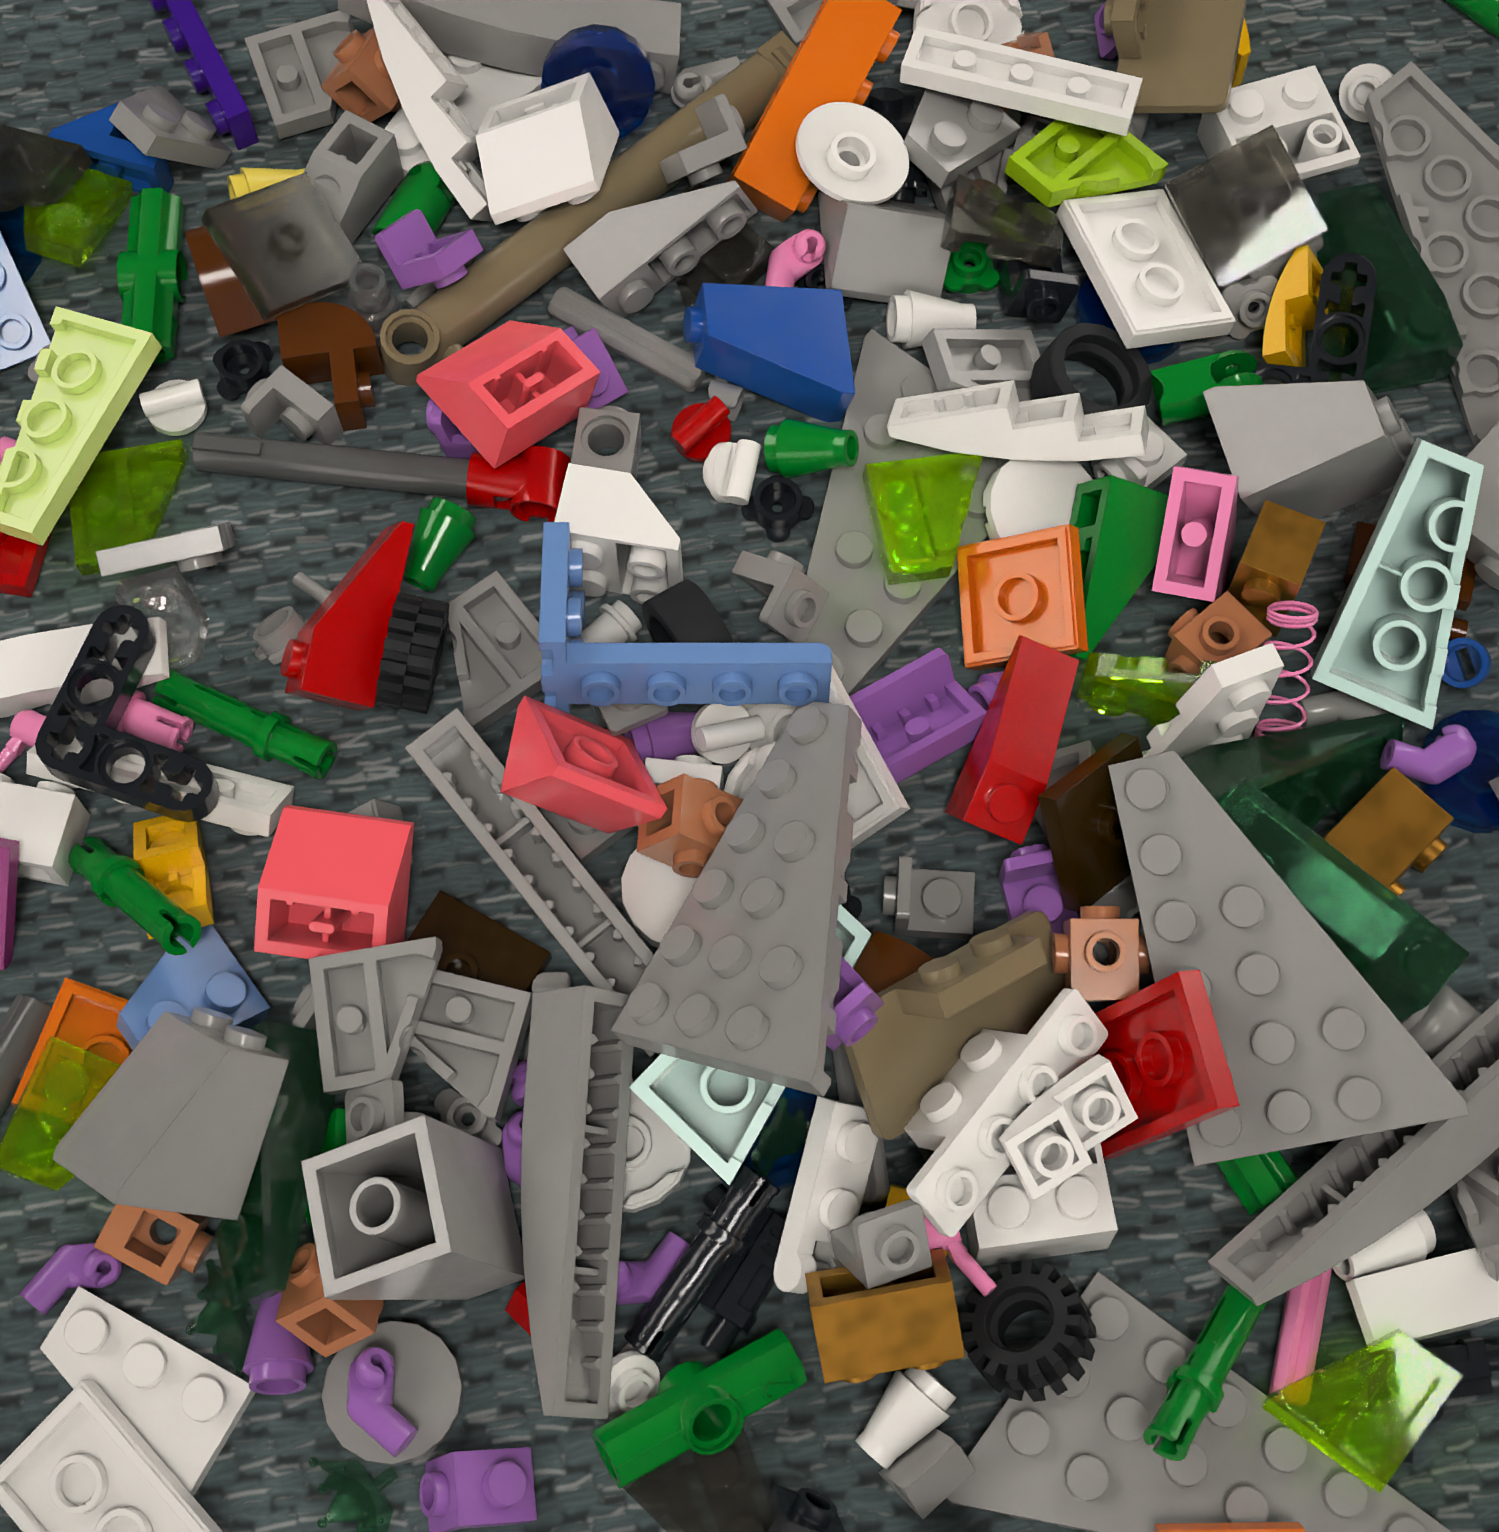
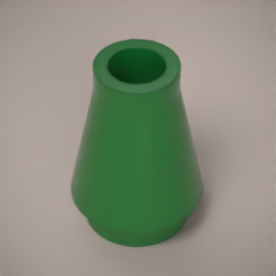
[764,418,859,479]
[402,497,476,593]

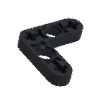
[1205,253,1377,418]
[35,605,220,822]

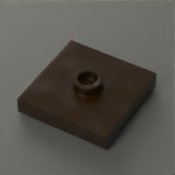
[1038,733,1143,913]
[407,890,552,993]

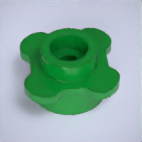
[943,238,1000,294]

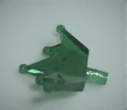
[751,1098,811,1176]
[185,1259,255,1377]
[308,1457,398,1532]

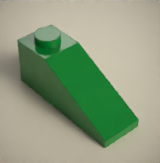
[1068,475,1169,661]

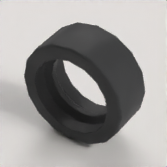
[1030,323,1153,415]
[642,579,734,706]

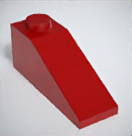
[281,521,414,711]
[945,635,1079,845]

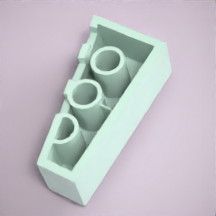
[1310,438,1484,730]
[629,904,871,1185]

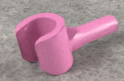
[0,710,46,774]
[924,1216,997,1297]

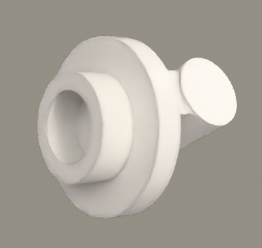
[1339,63,1393,122]
[139,379,207,436]
[703,439,761,505]
[691,704,765,764]
[608,1342,660,1419]

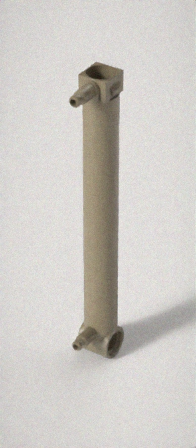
[380,31,797,386]

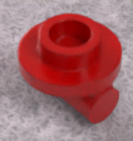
[670,396,732,462]

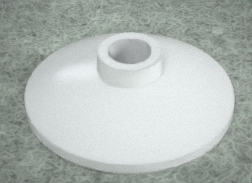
[795,102,909,205]

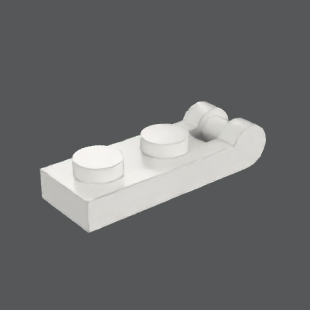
[773,1096,878,1294]

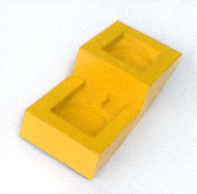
[1262,245,1328,384]
[133,816,214,940]

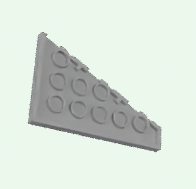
[1364,61,1499,446]
[805,329,1009,696]
[611,701,862,1097]
[1108,750,1469,1166]
[945,1272,1451,1532]

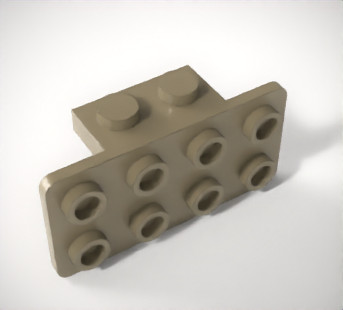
[1104,0,1247,113]
[843,911,1064,1140]

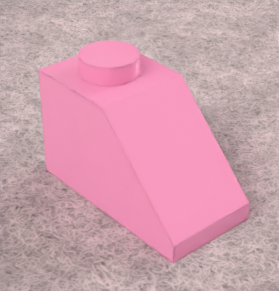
[1152,466,1239,602]

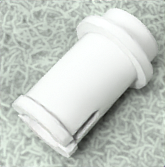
[573,600,642,643]

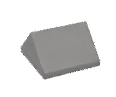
[818,190,958,303]

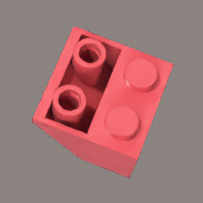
[416,320,600,469]
[254,805,414,959]

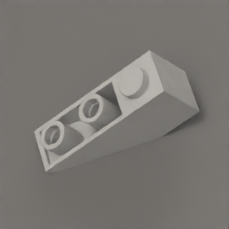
[260,110,404,302]
[563,180,758,318]

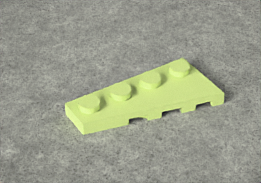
[0,306,162,546]

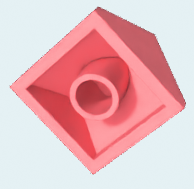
[500,696,668,834]

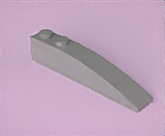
[338,0,681,94]
[405,708,656,1058]
[521,985,634,1419]
[1208,999,1499,1306]

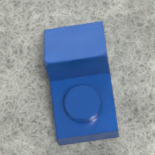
[47,102,174,193]

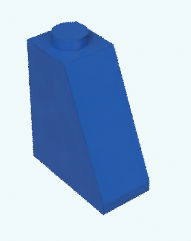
[683,283,855,422]

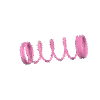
[1254,601,1319,748]

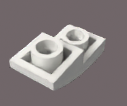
[999,1054,1138,1200]

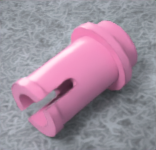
[116,690,194,752]

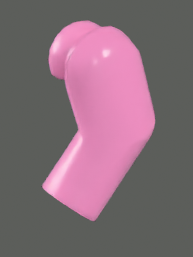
[765,229,826,287]

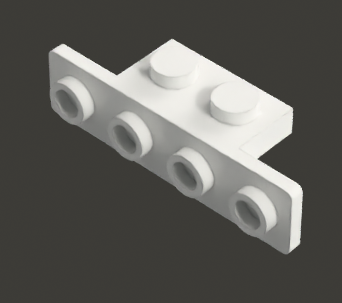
[904,988,1108,1237]

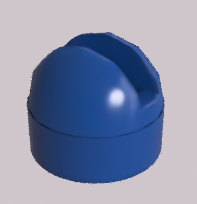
[1442,638,1492,689]

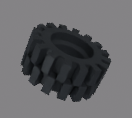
[375,592,450,714]
[959,1260,1097,1402]

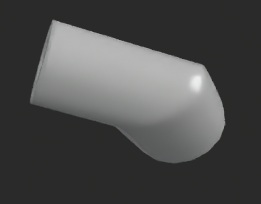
[671,56,740,108]
[1296,690,1393,745]

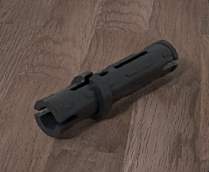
[624,1164,781,1363]

